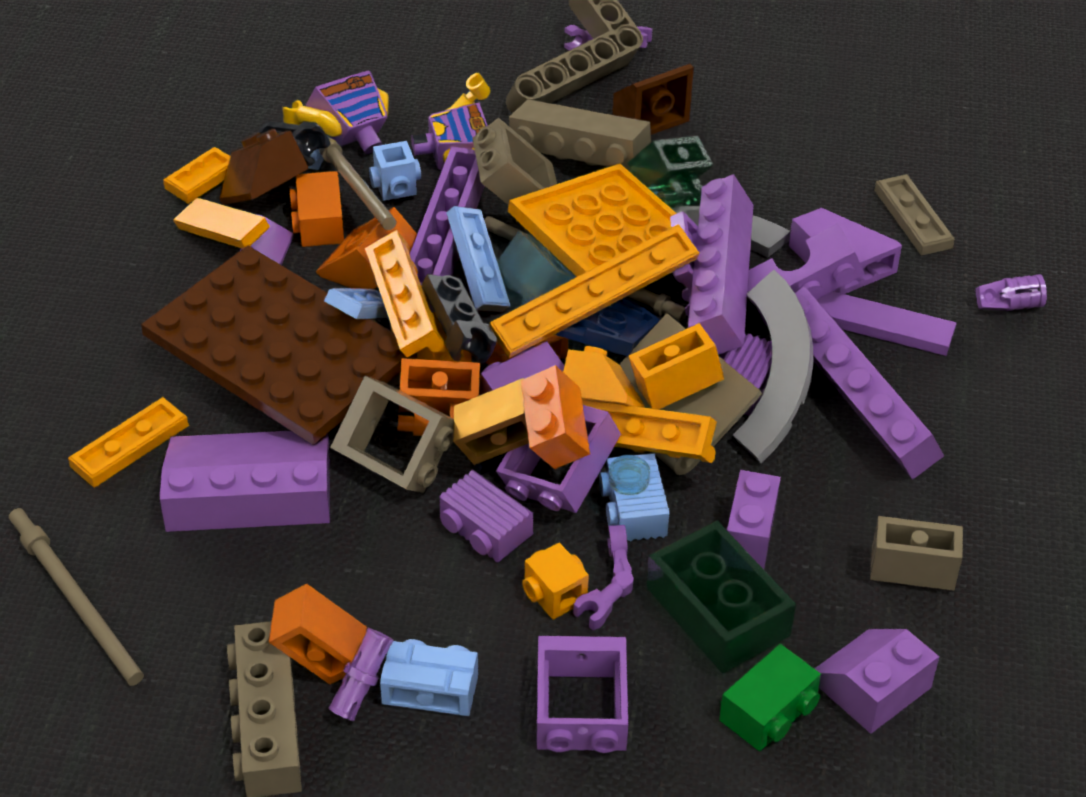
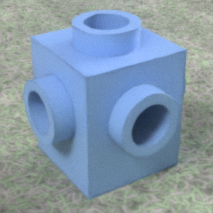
[369,141,421,201]

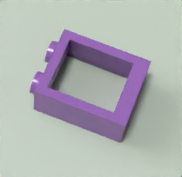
[496,405,621,513]
[537,636,628,753]

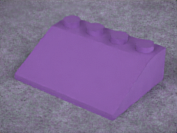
[160,431,330,532]

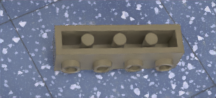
[509,99,651,171]
[227,621,302,797]

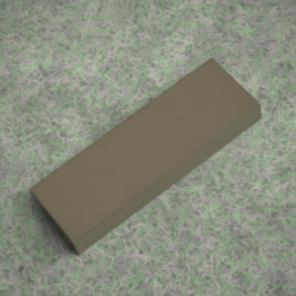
[875,174,955,256]

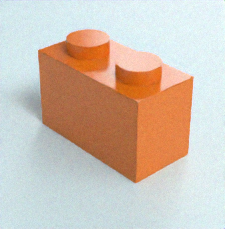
[290,171,344,247]
[521,365,590,469]
[269,583,367,685]

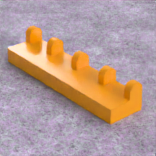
[365,230,445,358]
[582,399,717,463]

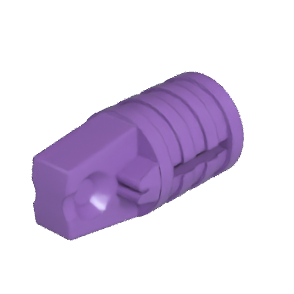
[976,274,1047,311]

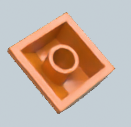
[316,207,417,289]

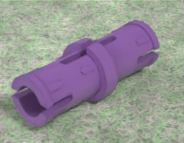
[328,628,394,721]

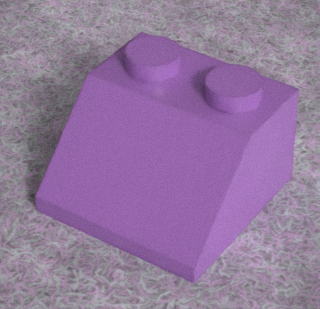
[814,629,939,734]

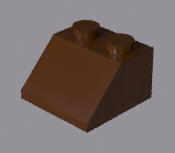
[613,64,694,135]
[219,129,309,205]

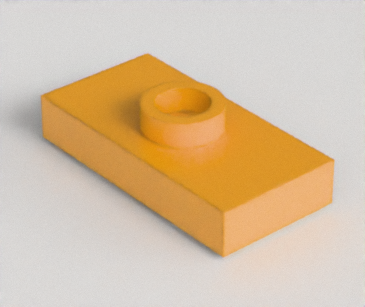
[163,147,231,204]

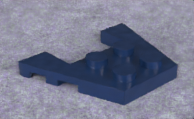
[523,273,661,357]

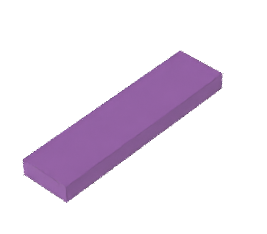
[817,291,956,356]

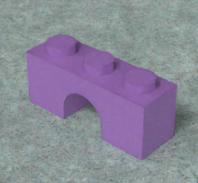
[747,224,865,326]

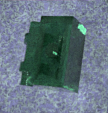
[627,136,713,208]

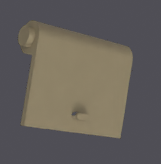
[619,313,763,475]

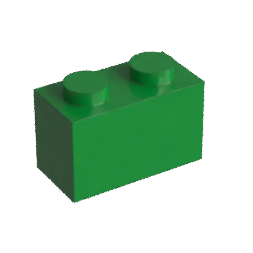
[719,644,821,752]

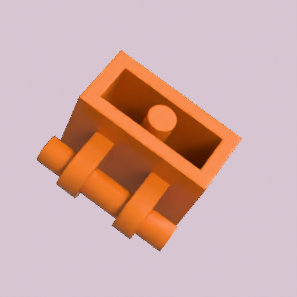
[398,358,480,436]

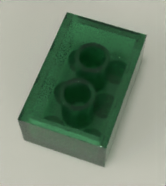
[646,520,796,674]

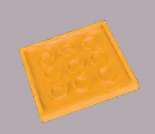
[508,163,677,277]

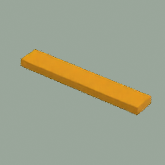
[490,224,699,359]

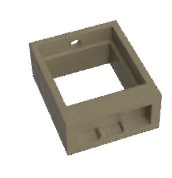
[472,118,557,205]
[330,376,454,493]

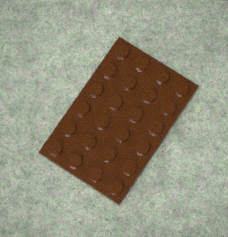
[141,245,417,445]

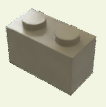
[870,516,963,590]

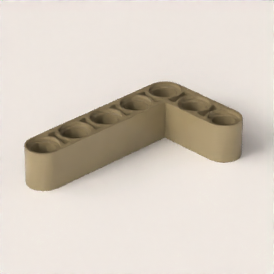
[506,0,643,113]

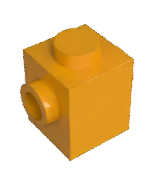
[522,542,589,620]

